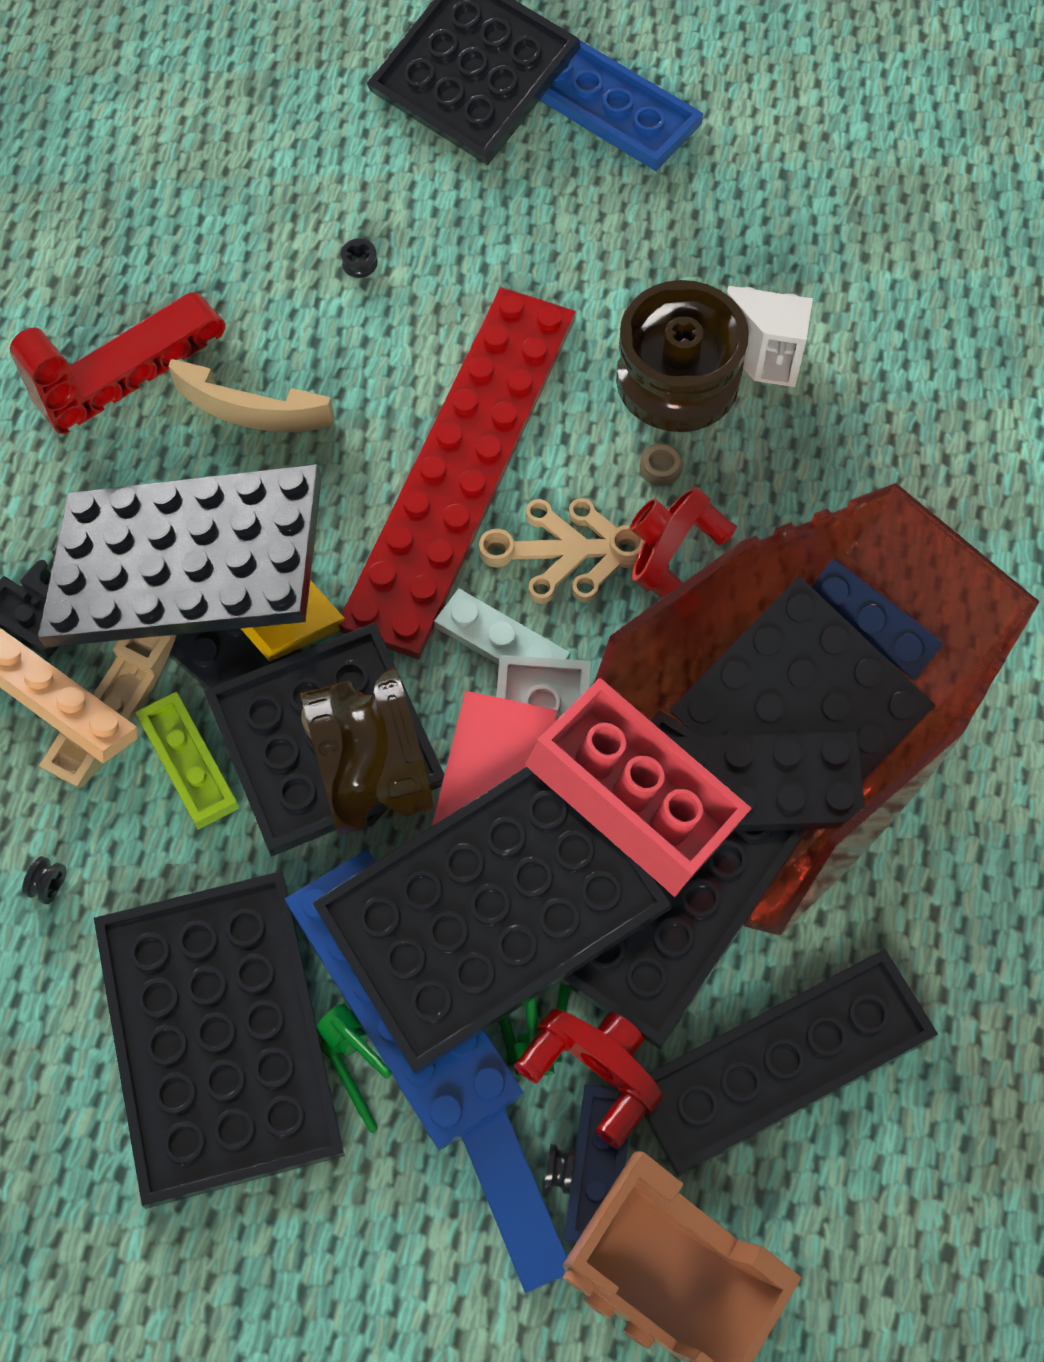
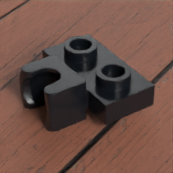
[0,560,59,659]

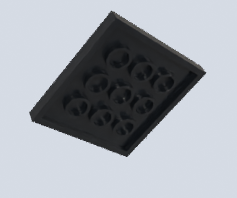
[367,0,581,166]
[669,576,936,841]
[204,623,444,857]

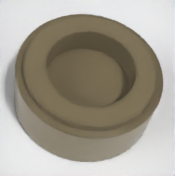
[639,444,683,486]

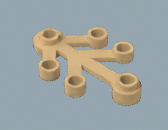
[479,498,644,604]

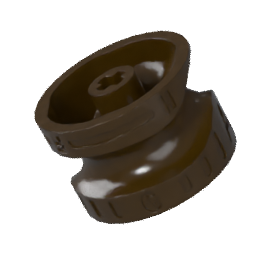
[616,280,749,432]
[300,668,434,835]

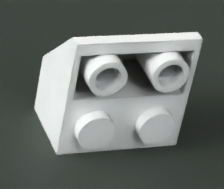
[727,286,813,387]

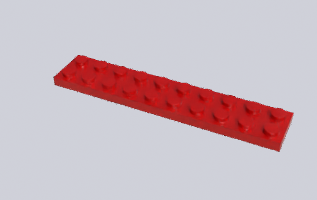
[338,287,576,660]

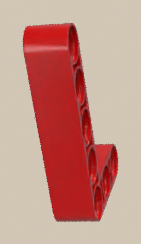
[10,292,225,434]

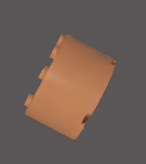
[563,1151,802,1362]

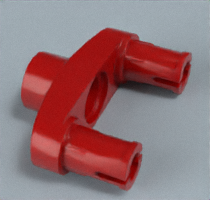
[629,486,737,613]
[514,1009,663,1149]

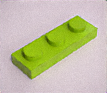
[135,691,239,830]

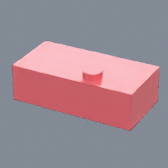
[525,678,751,897]
[432,690,559,826]

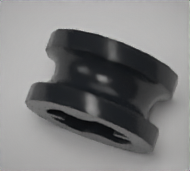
[340,238,378,278]
[22,856,66,904]
[544,1144,576,1195]

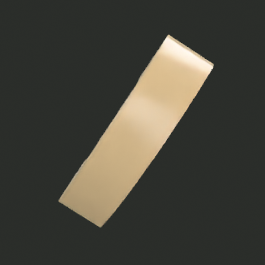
[169,359,335,432]
[39,635,176,789]

